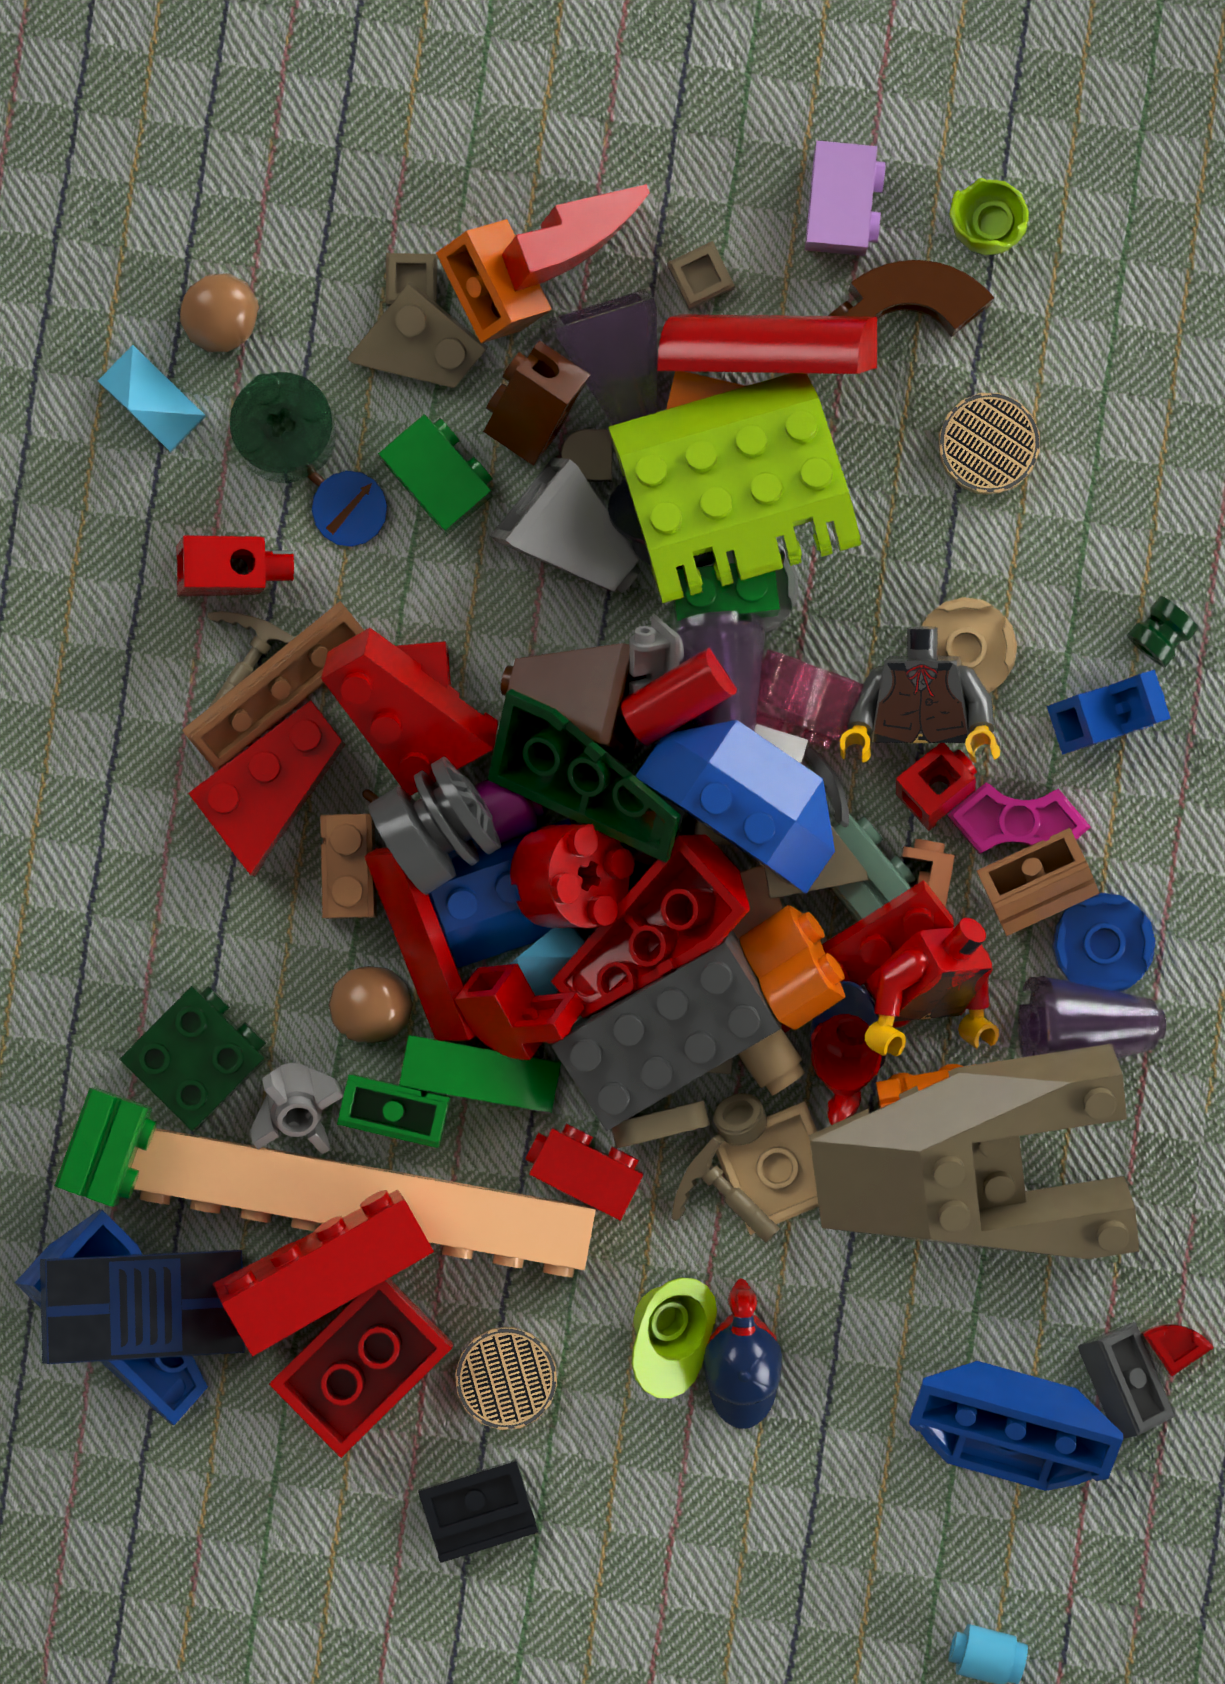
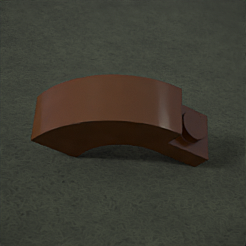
[828,260,995,337]

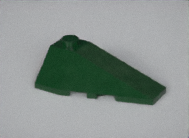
[488,689,681,863]

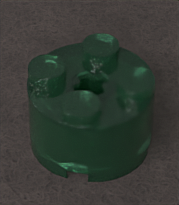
[230,372,336,483]

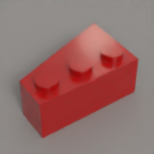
[321,628,498,795]
[188,700,346,877]

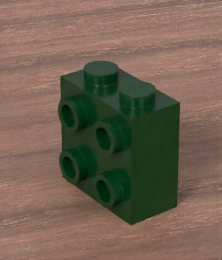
[119,986,268,1131]

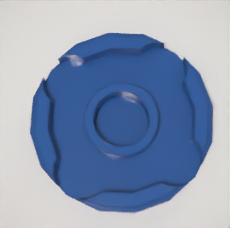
[1052,893,1156,995]

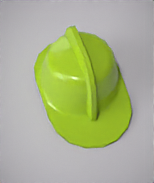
[631,1277,717,1399]

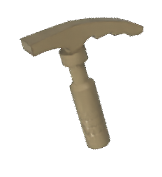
[207,611,295,708]
[672,1133,780,1243]

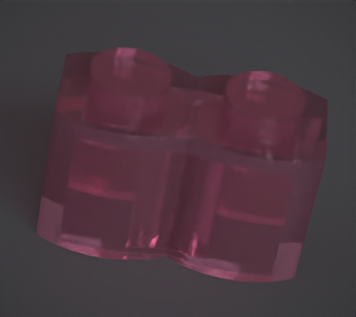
[746,649,864,750]

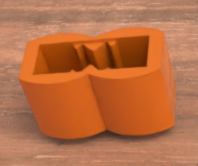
[739,905,845,1030]

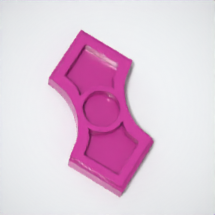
[946,782,1091,854]

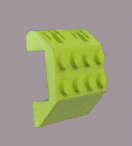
[608,373,862,604]

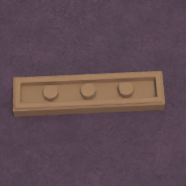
[182,601,364,771]

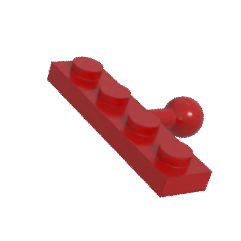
[781,880,954,1033]

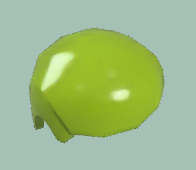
[949,178,1029,256]

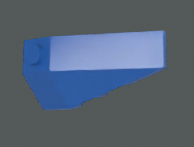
[15,1209,208,1425]

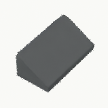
[1078,1322,1175,1439]

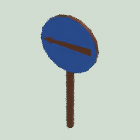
[249,418,388,547]

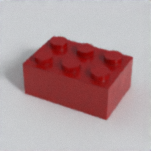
[269,1278,454,1458]

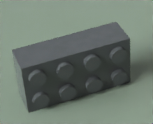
[551,930,783,1131]

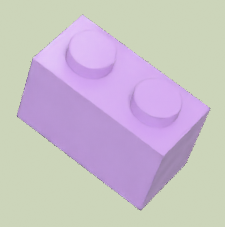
[805,141,885,256]

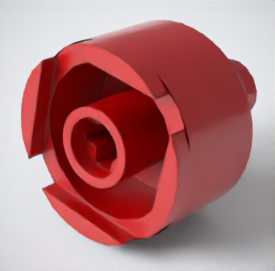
[510,824,635,928]

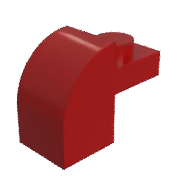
[454,963,585,1060]

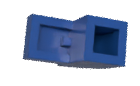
[1047,670,1171,755]

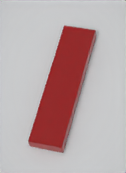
[364,848,476,1041]

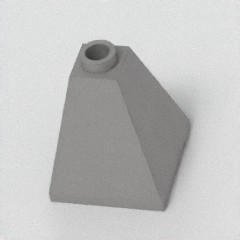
[490,457,641,593]

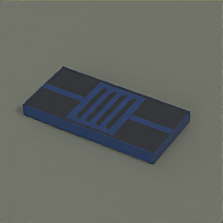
[40,1249,245,1364]

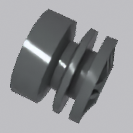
[368,757,502,895]

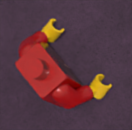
[865,918,999,1057]

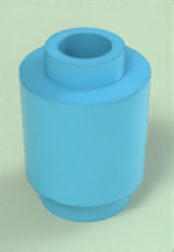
[948,1624,1028,1684]

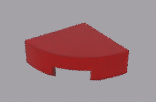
[1141,1324,1214,1376]

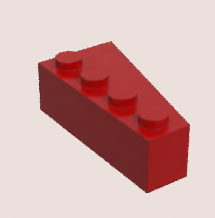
[213,1190,434,1357]

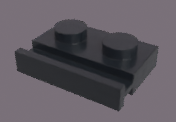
[418,1459,539,1563]

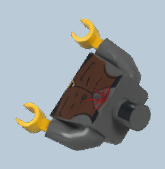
[840,626,1000,763]

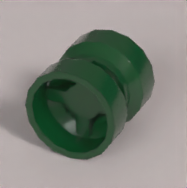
[1127,596,1199,668]

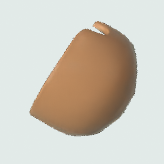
[180,273,259,352]
[328,966,413,1043]

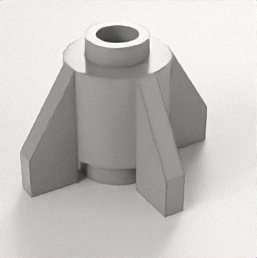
[250,1063,343,1155]

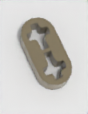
[611,1100,710,1148]

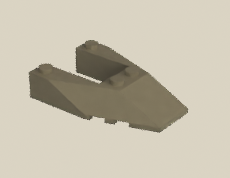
[809,1044,1139,1259]

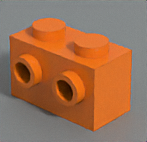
[436,219,552,344]

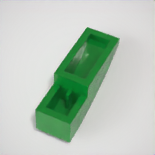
[399,1035,561,1113]

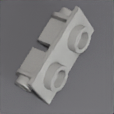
[629,615,684,695]

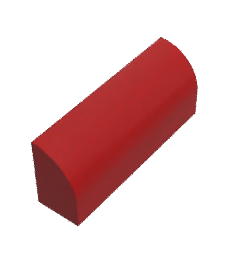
[657,314,877,374]

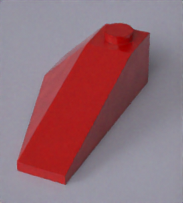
[551,834,750,1018]

